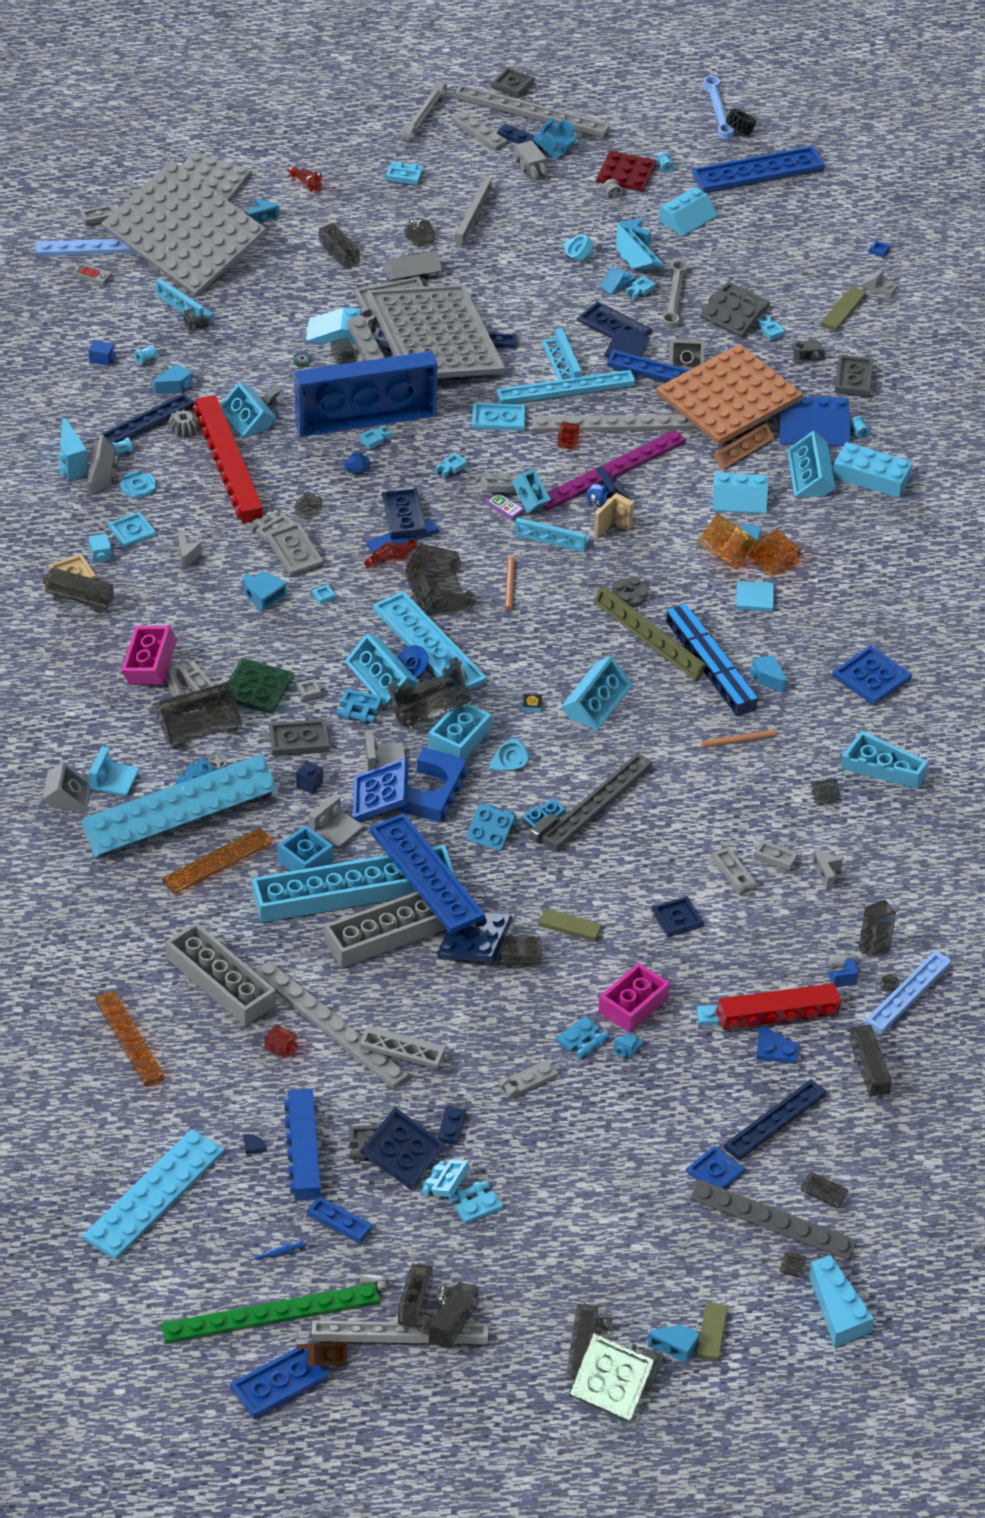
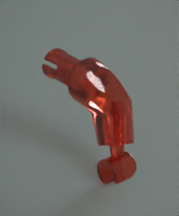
[287,166,322,192]
[364,538,417,569]

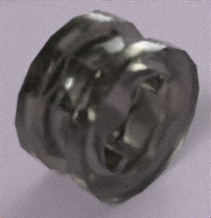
[880,975,899,993]

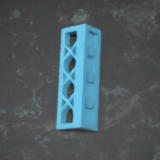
[155,278,214,326]
[542,328,581,380]
[515,517,589,552]

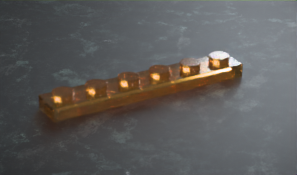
[163,827,272,894]
[95,990,164,1087]

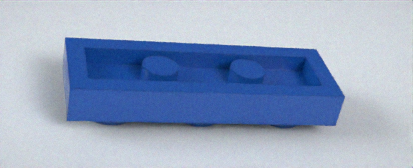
[307,1196,372,1244]

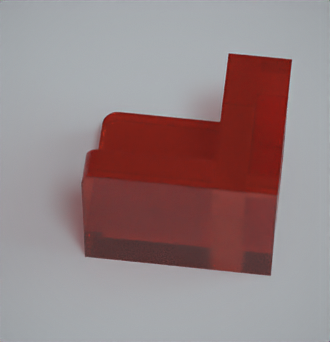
[557,421,580,450]

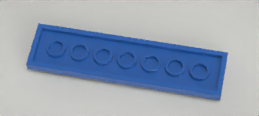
[692,146,825,193]
[370,813,485,934]

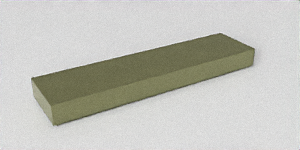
[821,286,866,332]

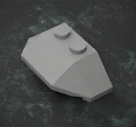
[87,435,118,495]

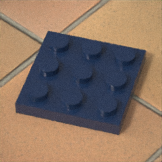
[437,913,513,962]
[360,1107,445,1190]

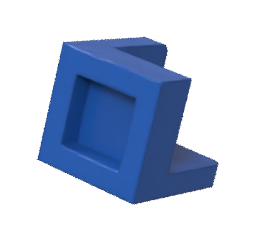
[828,958,858,988]

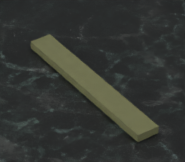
[594,586,706,681]

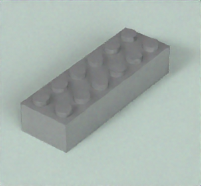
[324,892,447,968]
[165,922,276,1026]

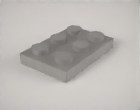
[266,522,323,576]

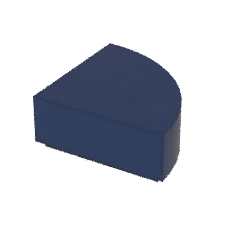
[243,1134,267,1154]

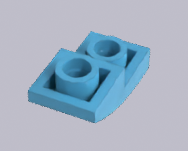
[522,798,566,827]

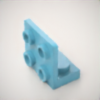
[89,746,139,797]

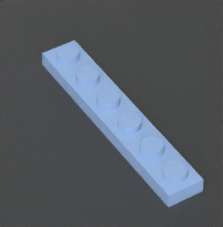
[36,238,136,256]
[865,951,952,1035]

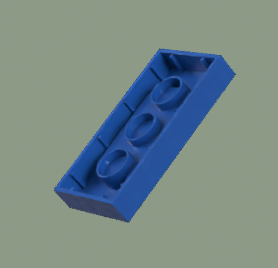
[295,351,438,437]

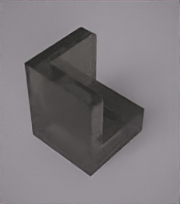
[183,309,209,333]
[331,338,355,365]
[295,491,322,521]
[811,778,841,805]

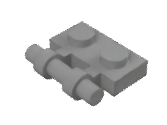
[476,472,516,494]
[248,510,295,544]

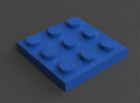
[832,645,912,706]
[352,758,409,822]

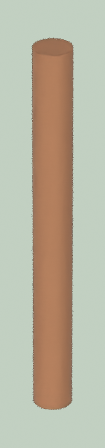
[505,557,515,610]
[702,729,776,748]

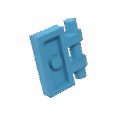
[337,689,382,723]
[556,1016,610,1059]

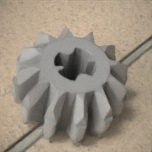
[169,409,199,438]

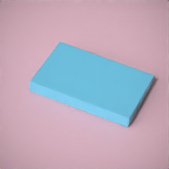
[472,403,525,431]

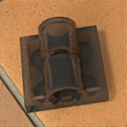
[501,935,542,965]

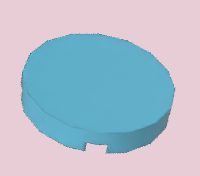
[120,471,156,498]

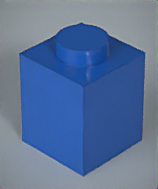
[88,340,116,366]

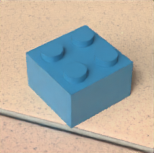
[277,825,333,871]

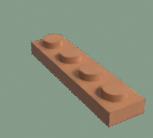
[713,422,774,469]

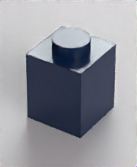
[296,761,323,794]

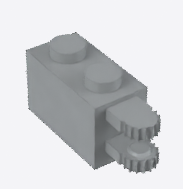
[513,141,548,179]

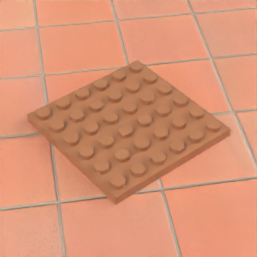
[656,343,803,445]

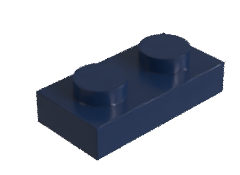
[438,1106,466,1145]

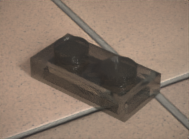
[800,1172,848,1209]

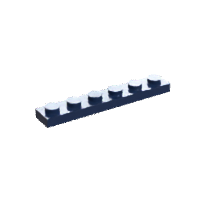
[99,393,194,444]
[724,1079,826,1161]

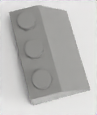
[382,251,442,281]

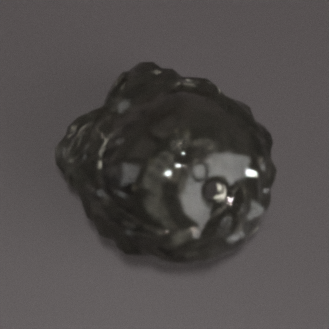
[404,218,436,247]

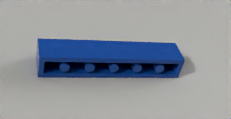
[284,1089,320,1201]

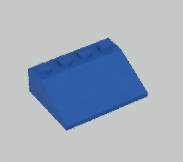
[777,396,850,446]

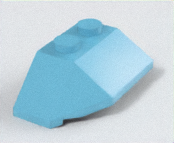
[616,224,664,271]

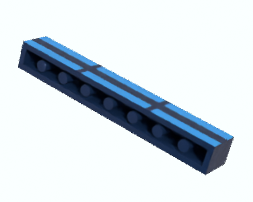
[666,604,758,716]

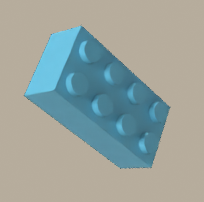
[833,442,913,498]

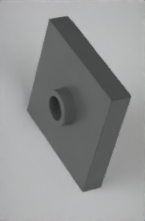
[491,67,535,98]

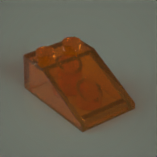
[697,513,758,570]

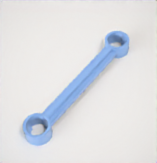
[703,76,734,139]

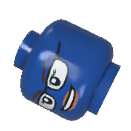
[586,484,614,508]

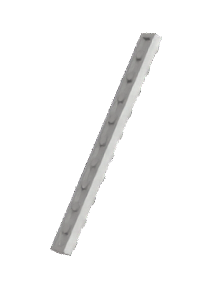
[455,84,610,138]
[532,414,700,432]
[254,961,408,1089]

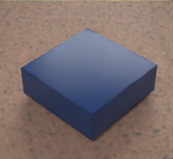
[868,240,891,258]

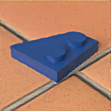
[756,1026,799,1064]

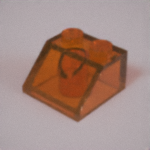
[748,529,801,577]

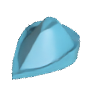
[563,235,594,262]
[488,738,530,770]

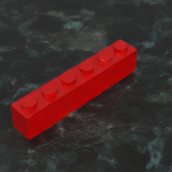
[716,983,841,1030]

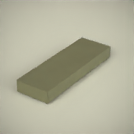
[539,908,602,942]
[696,1302,728,1361]

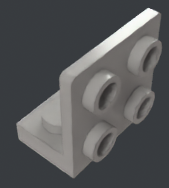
[365,731,405,771]
[309,794,363,849]

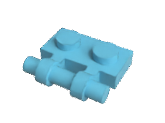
[386,161,424,185]
[421,1160,470,1197]
[448,1181,503,1225]

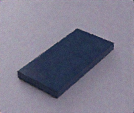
[577,301,652,338]
[382,488,427,539]

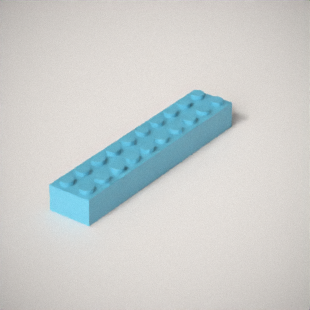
[81,753,277,858]
[252,845,455,923]

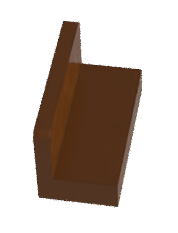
[297,1342,347,1366]

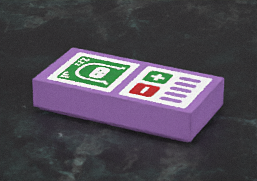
[485,492,524,521]

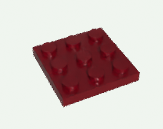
[596,151,657,192]

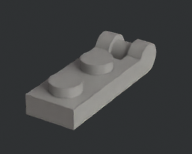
[176,662,219,703]
[711,847,756,895]
[498,1060,558,1099]

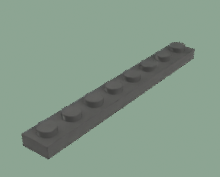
[541,752,653,851]
[690,1179,857,1261]

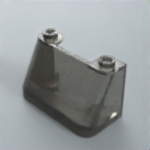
[405,543,477,616]
[387,657,471,728]
[152,681,243,749]

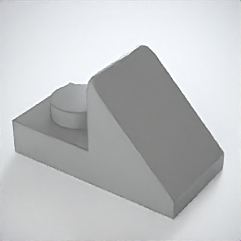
[860,269,898,297]
[177,531,202,568]
[812,849,843,890]

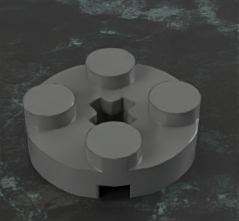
[611,576,648,607]

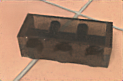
[319,223,360,270]
[859,899,896,959]
[398,1263,433,1328]

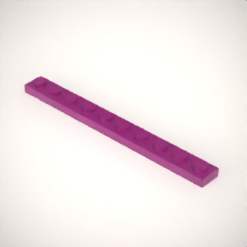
[543,430,686,511]

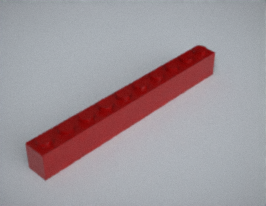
[193,395,263,523]

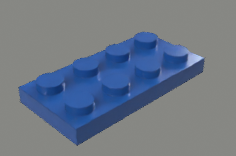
[230,1343,329,1419]

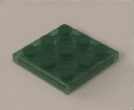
[220,658,294,715]
[568,1333,654,1422]

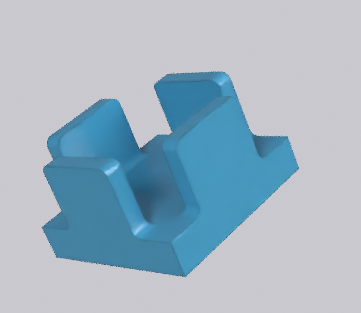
[533,117,578,159]

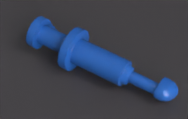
[255,1239,305,1260]

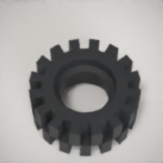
[725,108,757,135]

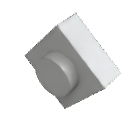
[297,679,321,701]

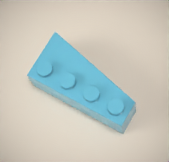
[842,730,928,789]
[809,1255,874,1348]

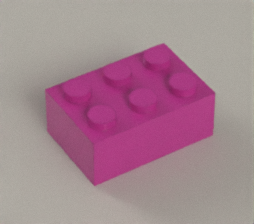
[121,626,178,684]
[598,962,670,1033]

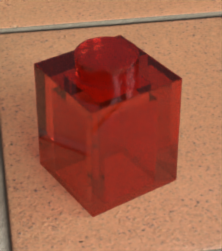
[264,1024,298,1059]

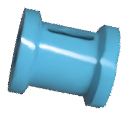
[657,152,675,173]
[134,345,157,365]
[850,416,870,439]
[111,438,133,457]

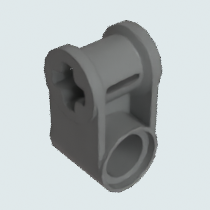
[791,339,825,363]

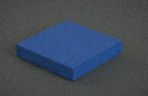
[686,1146,745,1189]

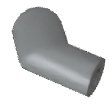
[828,954,859,968]
[360,1274,390,1291]

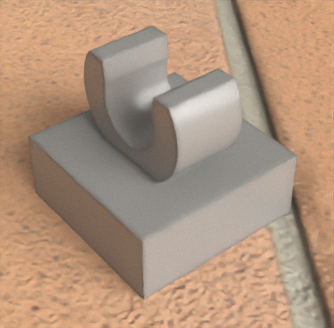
[263,385,284,408]

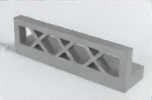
[359,1025,445,1069]

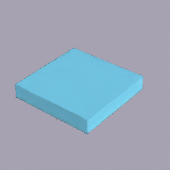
[108,512,157,548]
[736,581,774,612]

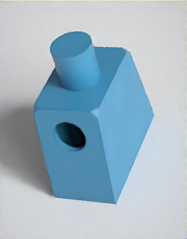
[242,571,287,611]

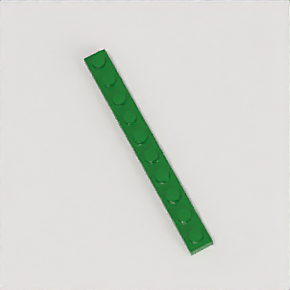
[161,1283,380,1344]

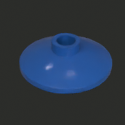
[397,645,429,678]

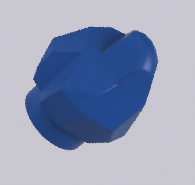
[344,453,370,474]

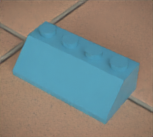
[787,431,835,497]
[345,633,420,707]
[561,656,633,730]

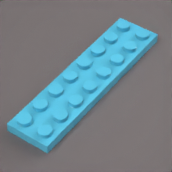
[373,591,487,697]
[82,1129,224,1260]

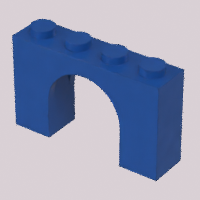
[397,747,469,823]

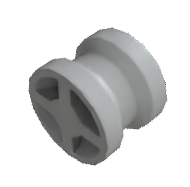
[603,179,622,199]
[208,754,227,770]

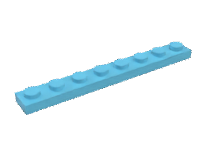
[496,370,635,404]

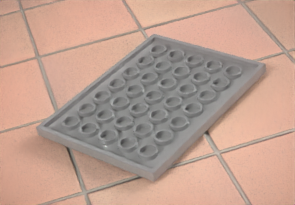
[101,160,267,296]
[366,284,505,378]

